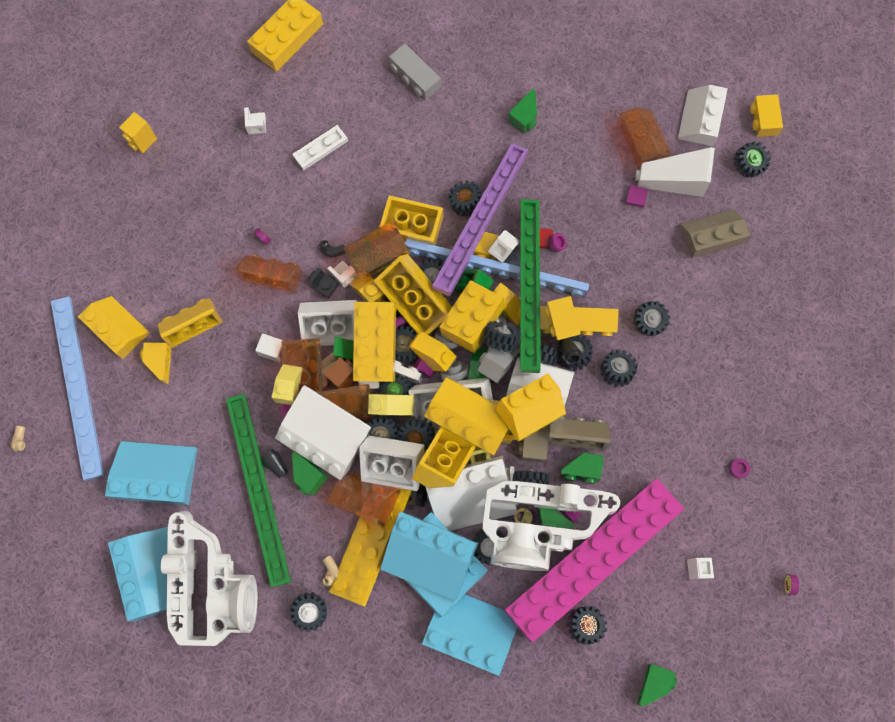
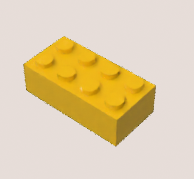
[247,0,323,72]
[374,254,452,336]
[353,302,396,382]

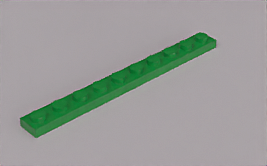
[520,199,541,373]
[226,394,292,588]

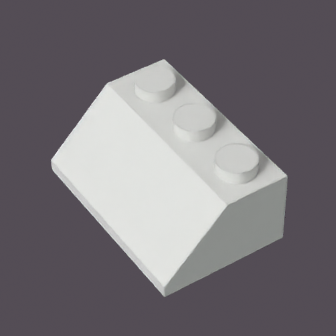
[678,85,728,146]
[298,300,357,347]
[506,356,574,407]
[359,436,425,491]

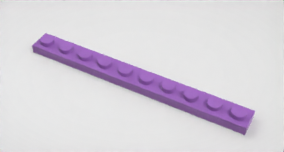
[432,143,528,296]

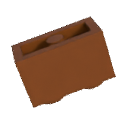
[324,357,357,396]

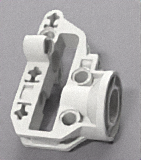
[483,481,620,571]
[161,511,258,646]

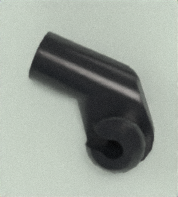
[319,240,347,258]

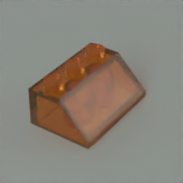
[618,107,673,169]
[343,220,411,281]
[236,254,302,293]
[281,338,323,396]
[317,384,376,420]
[326,472,400,528]

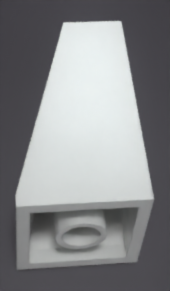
[635,147,715,197]

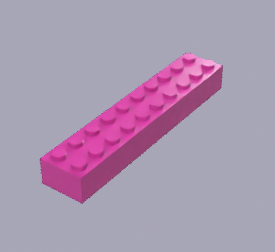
[504,479,684,643]

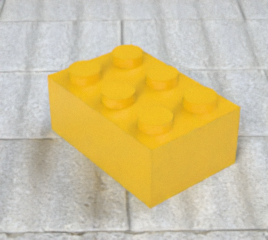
[379,195,444,246]
[439,280,505,354]

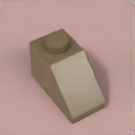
[519,424,549,463]

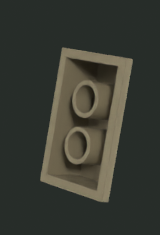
[680,210,750,258]
[548,416,610,450]

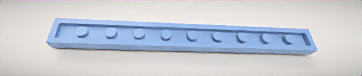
[405,239,589,297]
[51,296,104,481]

